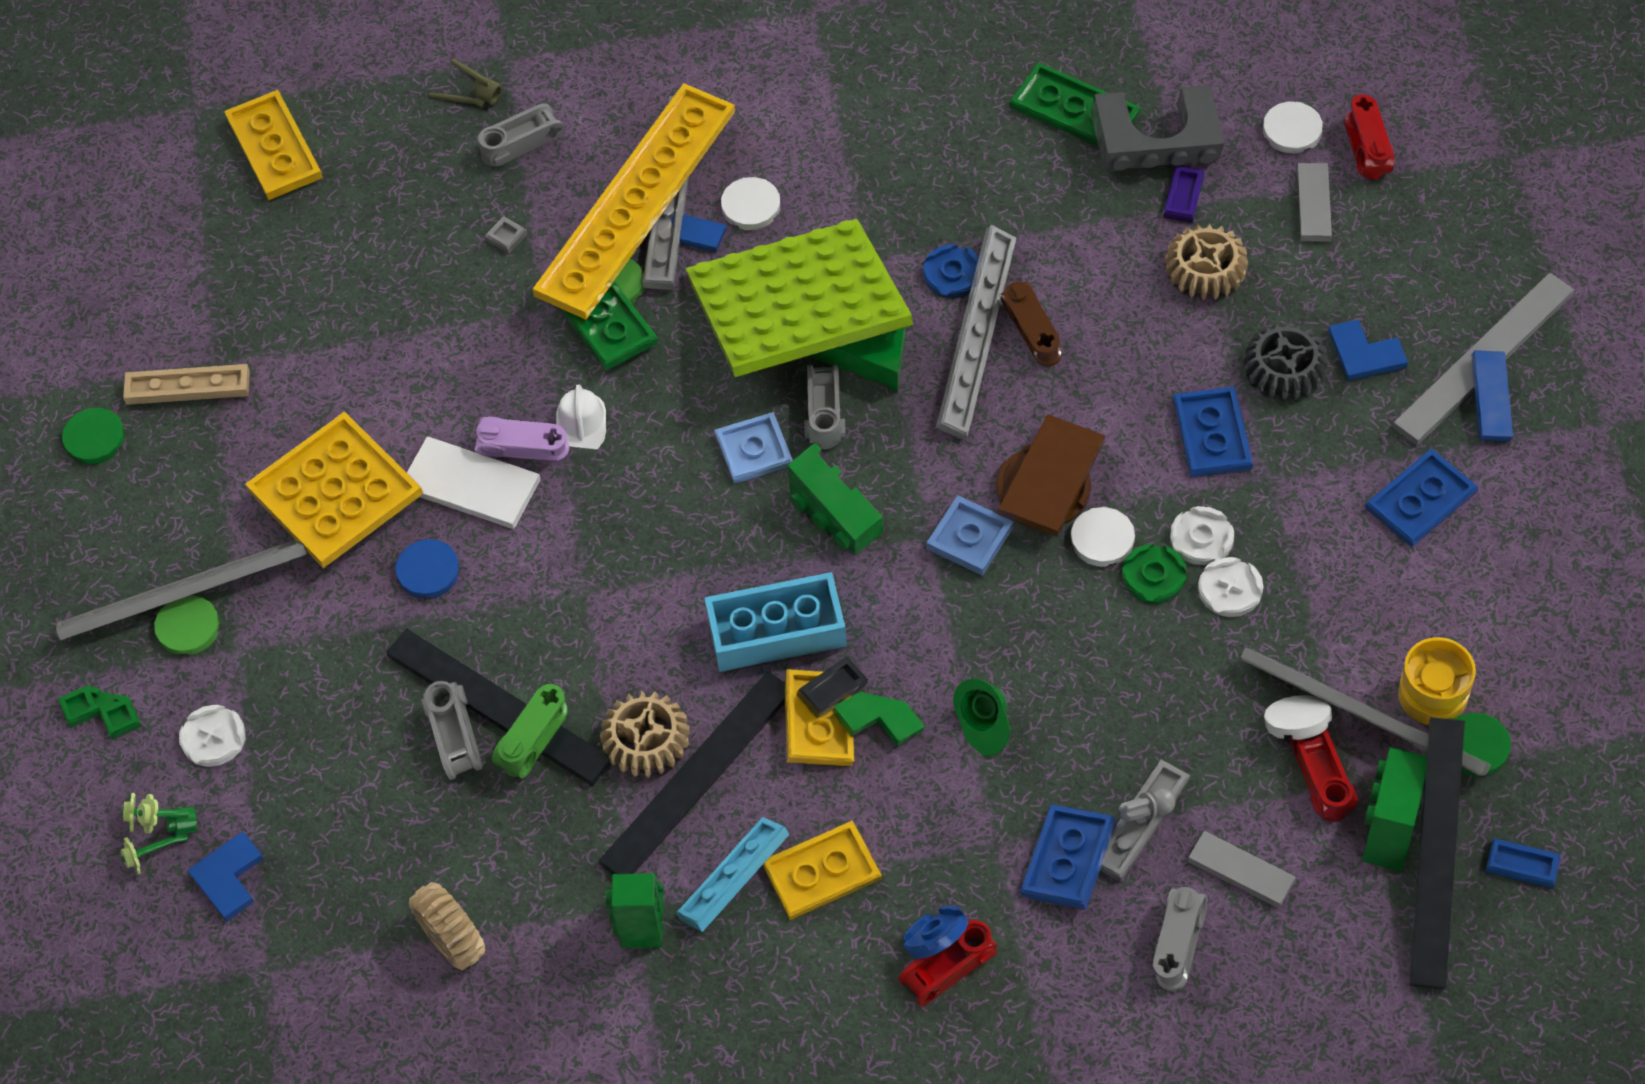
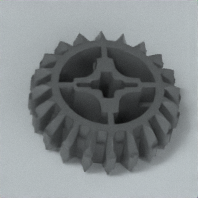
[1243,321,1328,401]

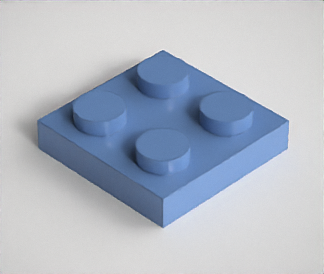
[926,495,1014,576]

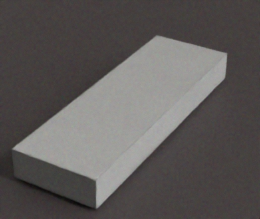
[1297,163,1332,242]
[1188,831,1296,908]

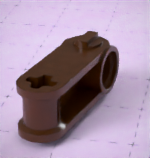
[999,281,1062,366]

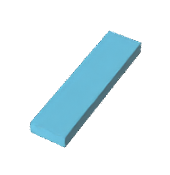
[676,817,790,932]

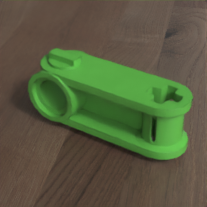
[492,684,568,778]

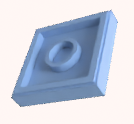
[714,412,793,484]

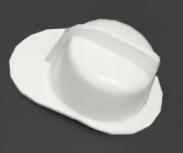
[556,385,606,449]

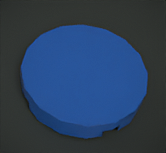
[923,244,979,298]
[395,539,460,599]
[903,905,968,959]

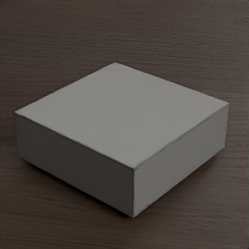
[485,216,528,254]

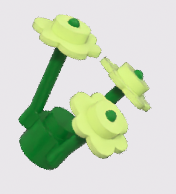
[120,793,197,875]

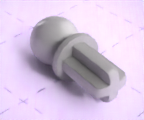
[1119,788,1176,821]

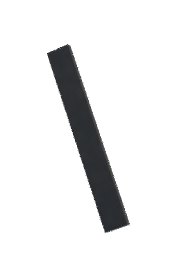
[386,628,611,787]
[599,671,785,874]
[1409,717,1465,990]

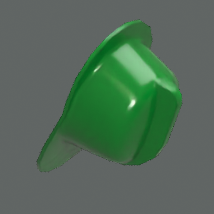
[953,678,1010,756]

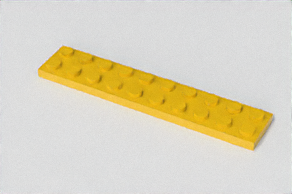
[533,83,735,320]

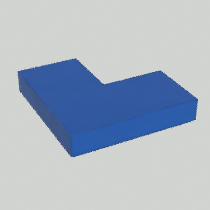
[1328,319,1408,381]
[187,831,263,922]

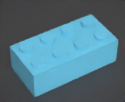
[705,572,847,672]

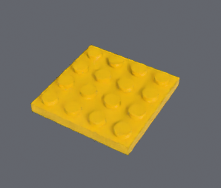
[245,412,423,568]

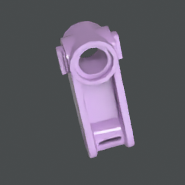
[475,417,569,461]

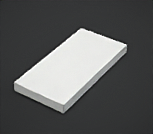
[407,436,541,529]

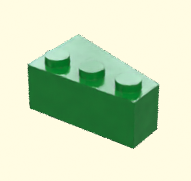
[811,327,906,392]
[787,442,883,555]
[1362,747,1427,872]
[606,873,664,948]

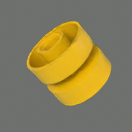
[1398,637,1476,725]

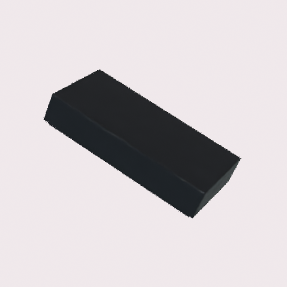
[796,656,868,719]

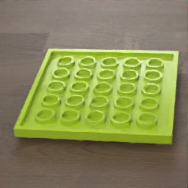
[686,219,913,377]

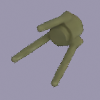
[429,58,503,108]

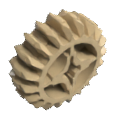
[1165,223,1248,301]
[600,690,690,778]
[409,882,485,970]

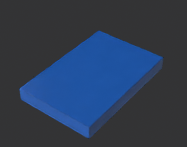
[1173,386,1253,477]
[1365,448,1479,547]
[1020,804,1116,910]

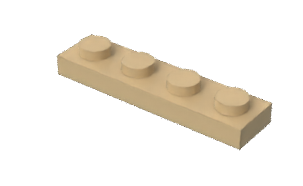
[123,364,250,405]

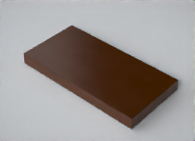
[998,414,1106,537]

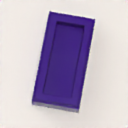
[1163,166,1205,222]

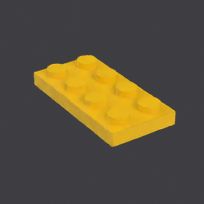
[224,90,323,200]

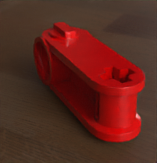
[1344,94,1395,179]
[1290,729,1359,822]
[898,920,998,1007]

